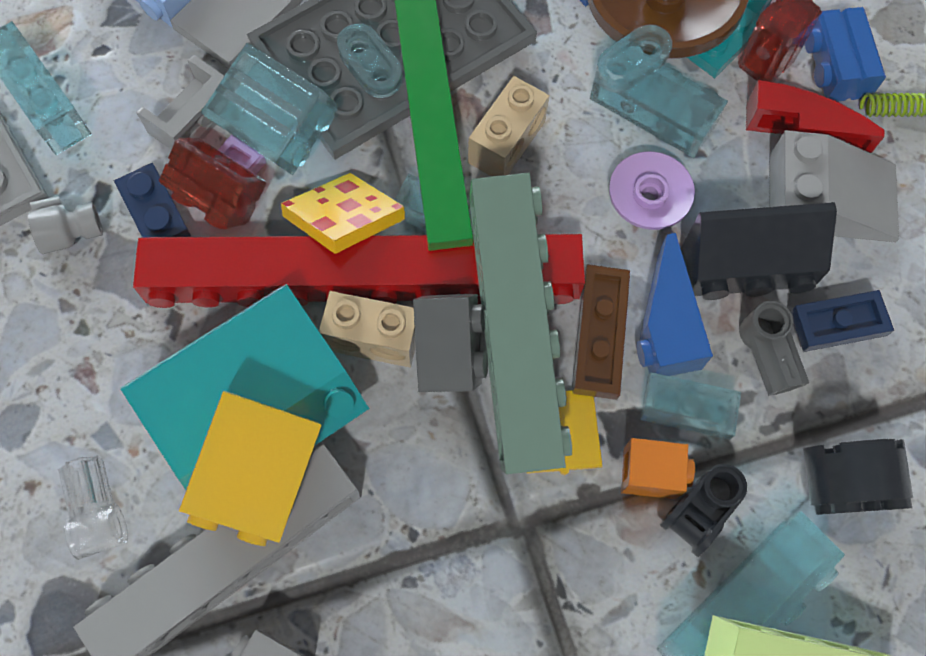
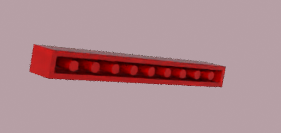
[133,234,585,308]

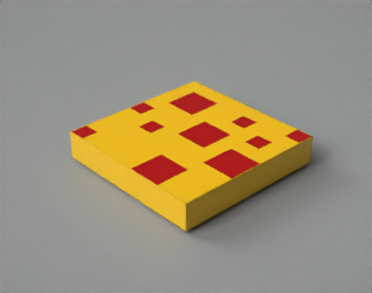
[281,173,405,254]

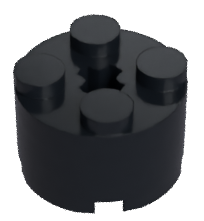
[803,439,913,515]

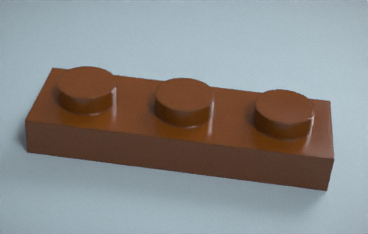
[572,264,630,400]

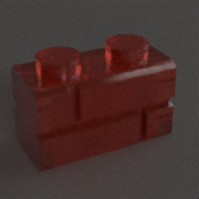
[738,0,822,82]
[159,138,266,229]

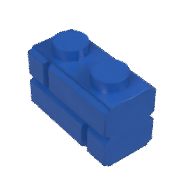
[804,7,886,102]

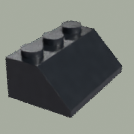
[681,202,837,300]

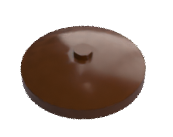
[588,0,749,59]

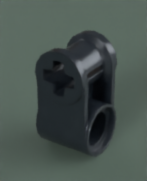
[659,464,747,557]

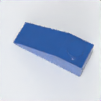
[636,233,713,380]

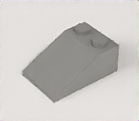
[769,130,899,243]

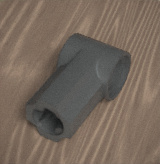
[739,301,809,396]

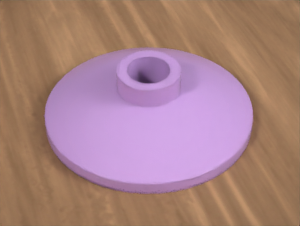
[609,151,695,230]

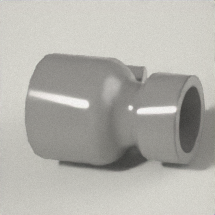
[28,196,103,255]

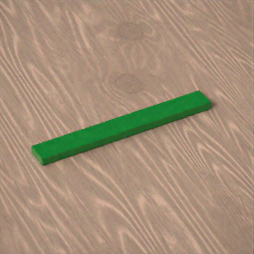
[394,0,473,251]

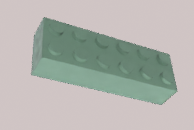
[469,172,572,475]

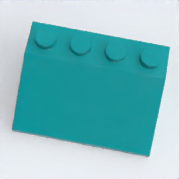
[120,284,370,490]

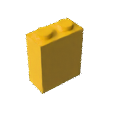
[179,391,321,546]

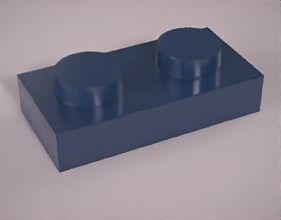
[113,162,191,238]
[790,290,894,352]

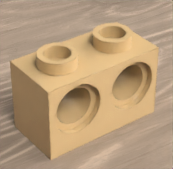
[468,76,550,176]
[319,291,416,368]

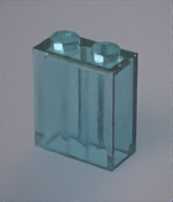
[200,43,339,176]

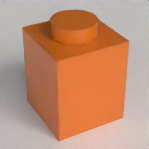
[621,438,695,500]

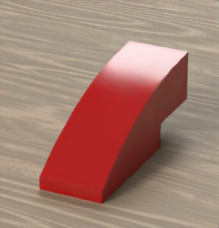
[746,80,885,153]

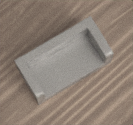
[136,55,238,159]

